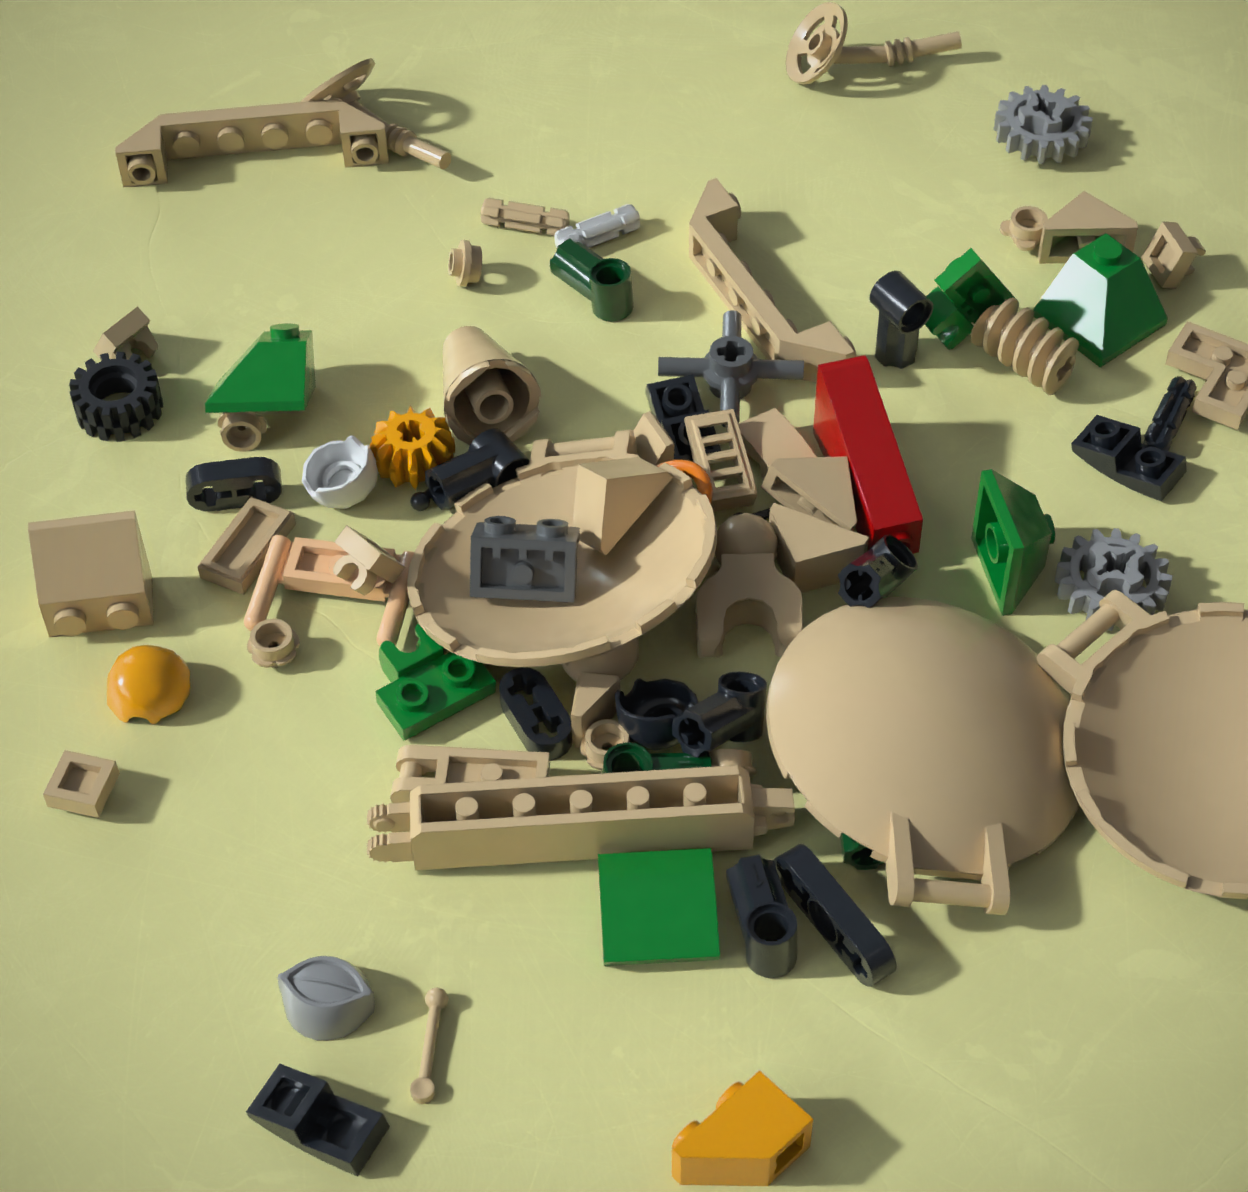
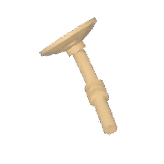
[786,2,962,85]
[301,58,451,170]

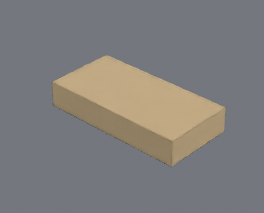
[197,497,296,595]

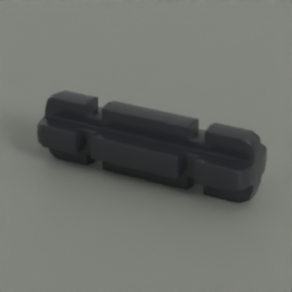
[1143,376,1197,451]

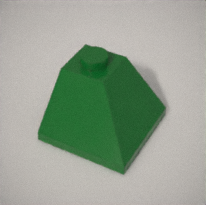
[1033,233,1168,368]
[205,323,316,413]
[971,469,1055,616]

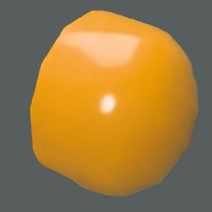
[107,645,190,724]

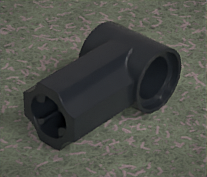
[869,270,934,369]
[425,428,530,510]
[838,534,918,608]
[672,671,767,758]
[726,854,797,978]

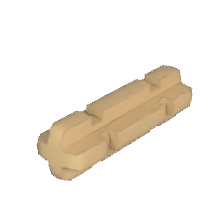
[481,198,570,236]

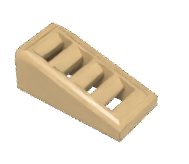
[684,409,757,512]

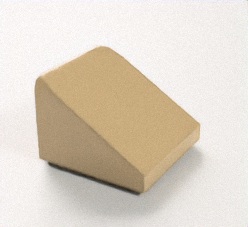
[633,411,674,466]
[571,672,620,748]

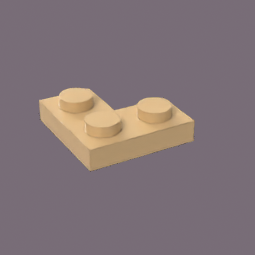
[1166,321,1248,430]

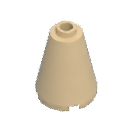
[443,326,541,445]

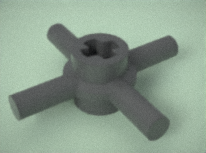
[658,310,804,427]

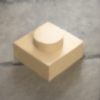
[43,750,120,818]

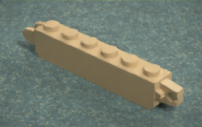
[367,765,795,871]

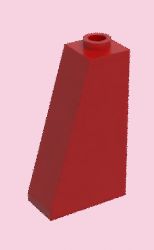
[813,355,923,554]

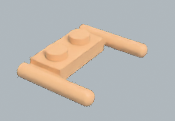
[244,535,414,646]

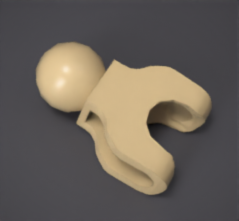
[696,513,802,658]

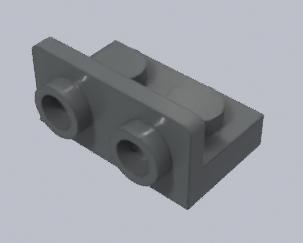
[470,516,580,602]

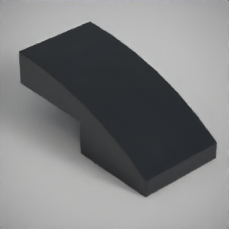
[246,1063,390,1177]

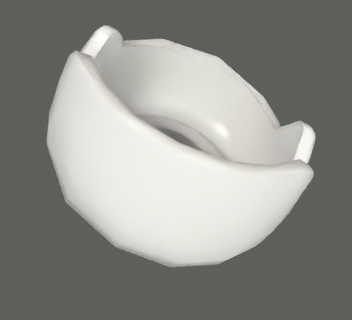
[302,435,378,509]

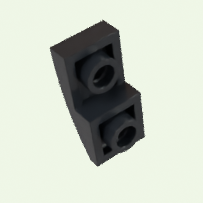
[645,374,721,462]
[1071,415,1187,501]

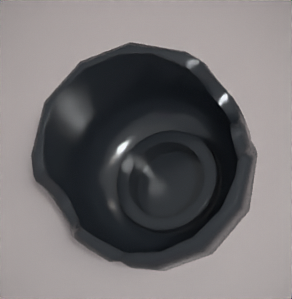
[615,678,699,751]

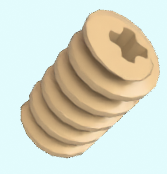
[971,298,1079,395]

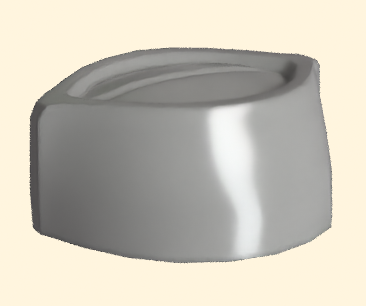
[278,956,375,1041]

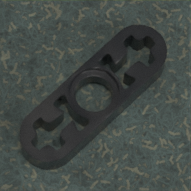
[774,844,897,987]

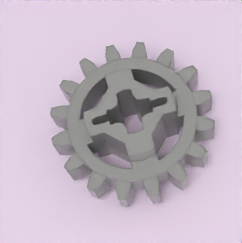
[994,85,1093,164]
[1055,528,1172,631]

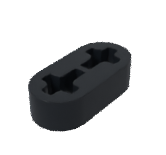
[185,457,282,511]
[499,667,572,761]

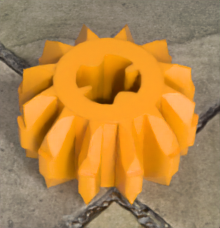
[370,405,456,490]

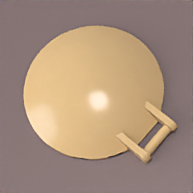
[407,429,717,667]
[1037,590,1248,899]
[766,597,1079,915]

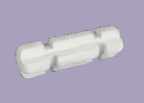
[554,204,640,248]

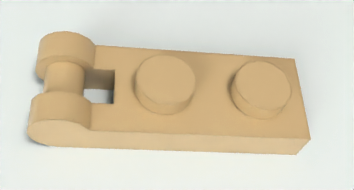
[390,745,550,803]

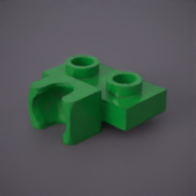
[925,248,1017,350]
[376,624,496,741]

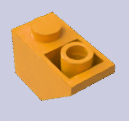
[672,1070,813,1186]

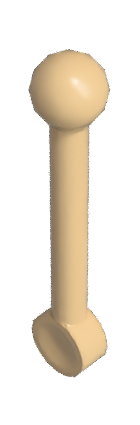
[410,987,448,1104]

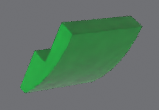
[598,848,720,966]

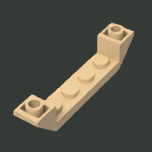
[115,99,389,187]
[689,178,857,383]

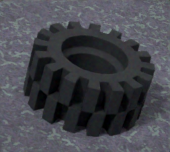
[69,352,163,442]

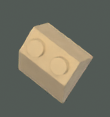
[28,510,154,637]

